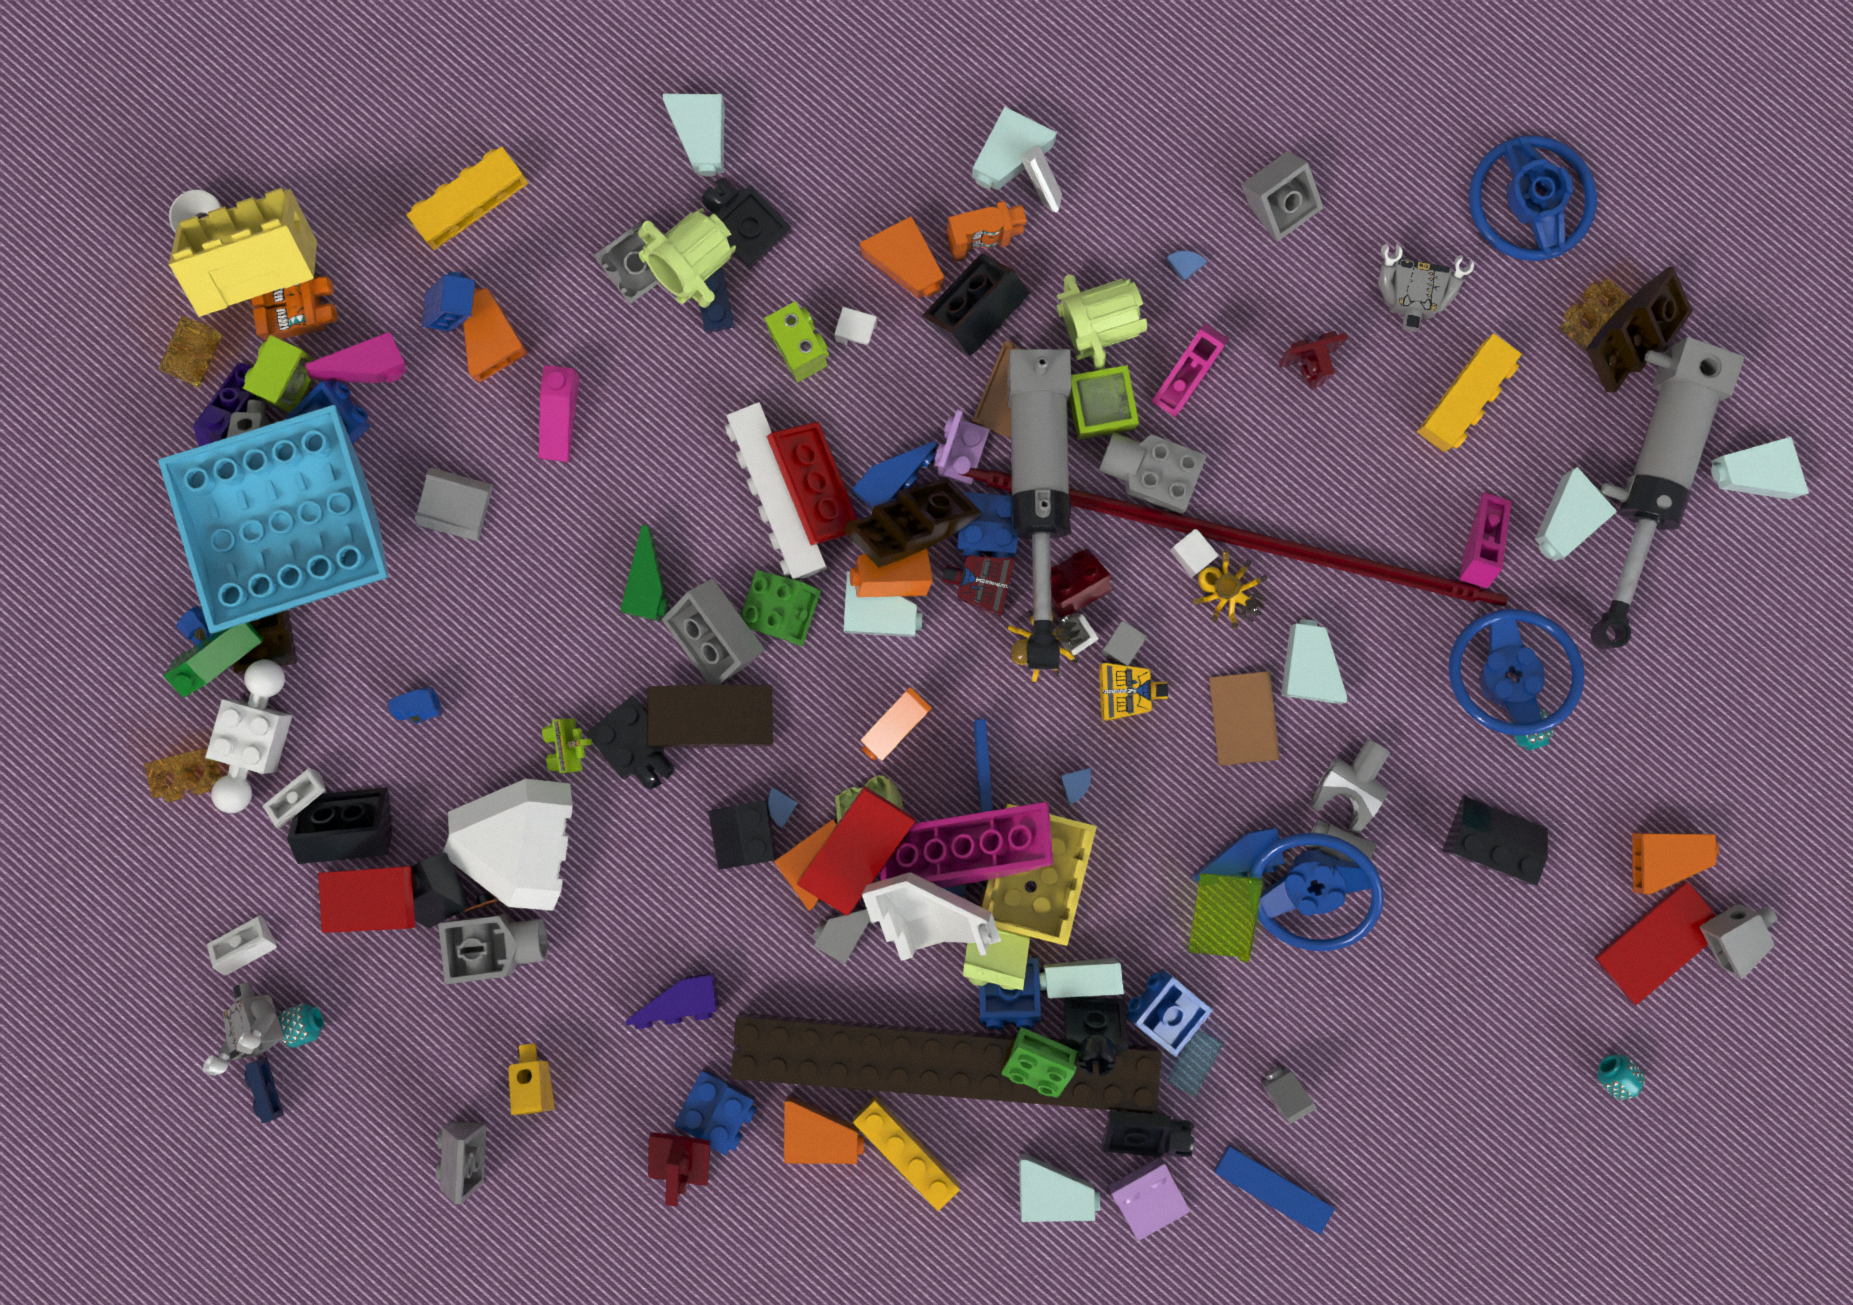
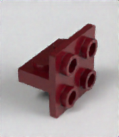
[1278,331,1348,389]
[1051,549,1113,619]
[648,1132,710,1207]

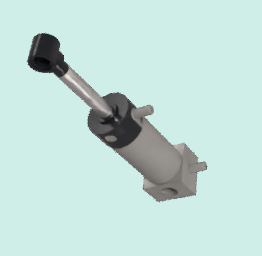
[1591,337,1745,650]
[1007,349,1071,669]

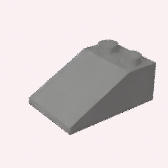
[436,1122,486,1204]

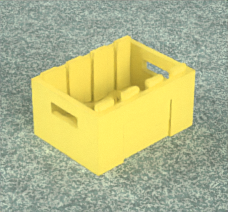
[169,188,317,317]
[979,803,1097,946]

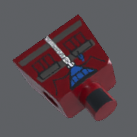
[942,556,1015,617]

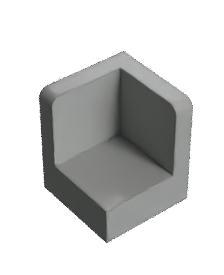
[1101,621,1147,666]

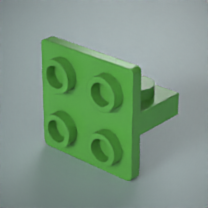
[1002,1027,1078,1098]

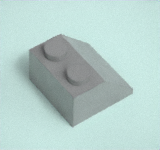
[1241,151,1324,242]

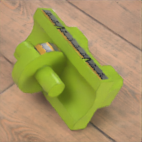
[542,718,592,774]

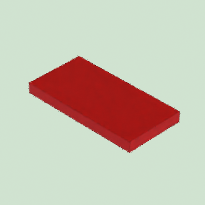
[766,421,858,546]
[797,786,915,916]
[318,866,415,933]
[1594,881,1716,1005]

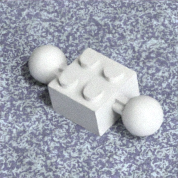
[205,659,293,813]

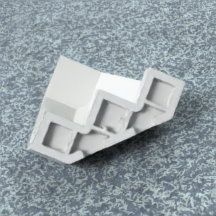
[443,779,573,911]
[862,872,1001,961]

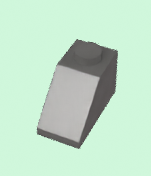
[812,908,870,964]
[1260,1066,1317,1124]

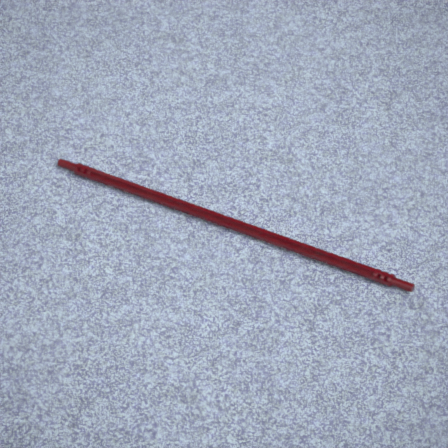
[959,468,1508,607]

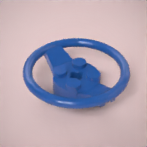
[1469,135,1597,261]
[1449,609,1585,736]
[1248,833,1384,951]

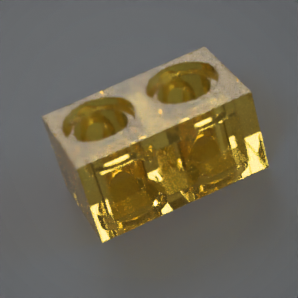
[1559,277,1631,351]
[158,315,222,388]
[144,748,221,803]

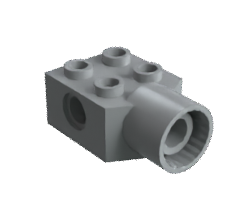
[1098,432,1207,515]
[438,913,548,985]

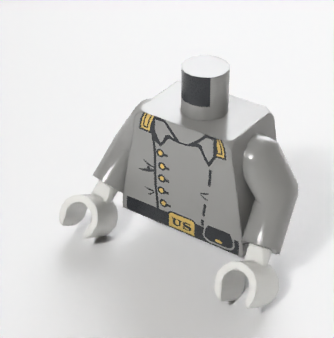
[1378,244,1474,332]
[203,982,284,1076]

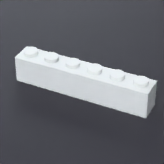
[724,402,827,581]

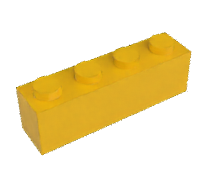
[406,146,528,251]
[1416,333,1522,453]
[853,1095,960,1211]

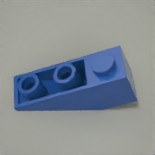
[852,441,937,510]
[1191,827,1285,886]

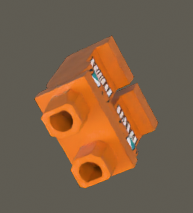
[946,201,1027,262]
[251,276,338,341]

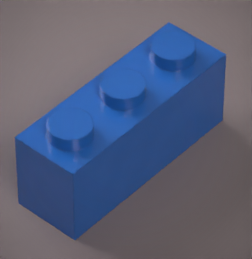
[421,272,475,332]

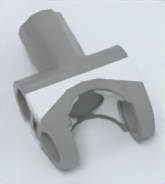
[1310,739,1390,835]

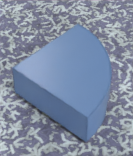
[1165,251,1207,282]
[1061,768,1091,804]
[768,787,798,828]

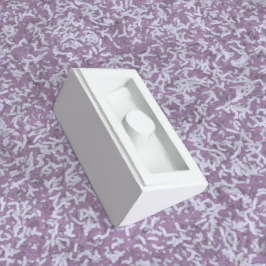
[1021,145,1062,212]
[263,767,326,829]
[207,915,277,975]

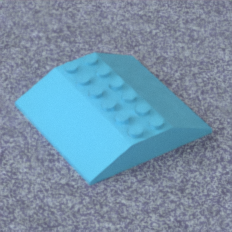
[158,405,389,634]

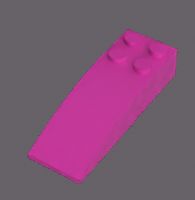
[880,802,1054,888]

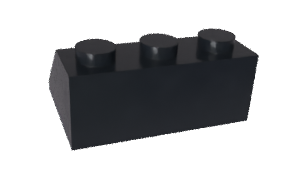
[922,254,1030,356]
[287,787,392,864]
[1442,796,1548,886]

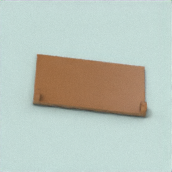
[972,341,1020,438]
[1209,671,1280,766]

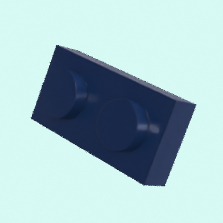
[700,269,735,333]
[244,1057,284,1124]

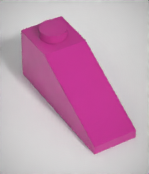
[1151,323,1229,418]
[304,332,406,384]
[539,365,580,462]
[1459,492,1512,589]

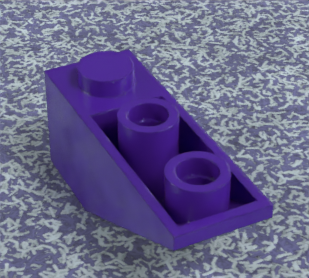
[193,362,257,447]
[625,972,719,1029]

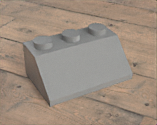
[661,578,765,685]

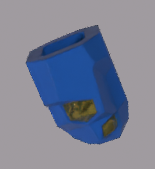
[176,605,217,645]
[387,687,442,724]

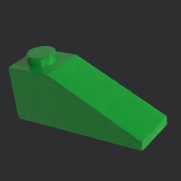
[620,525,669,622]
[163,622,263,698]

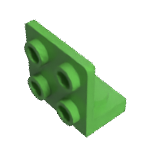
[741,570,821,647]

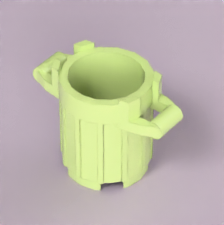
[638,208,736,308]
[1056,275,1147,370]

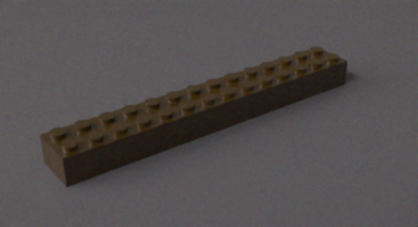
[730,1013,1161,1113]

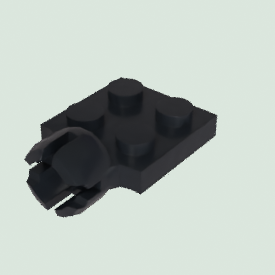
[702,177,792,269]
[586,696,674,790]
[1064,997,1128,1076]
[1102,1109,1195,1157]

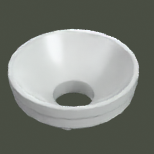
[169,190,222,233]

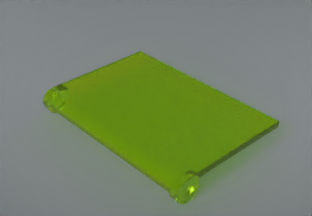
[1188,873,1263,962]

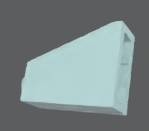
[663,94,725,176]
[972,107,1057,190]
[1711,437,1809,499]
[1535,467,1617,561]
[843,571,923,637]
[1281,619,1347,704]
[1039,957,1124,998]
[1019,1154,1100,1222]

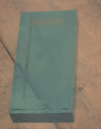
[1167,1029,1224,1097]

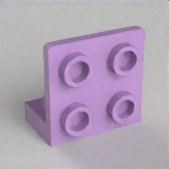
[934,409,990,486]
[1108,1157,1190,1240]

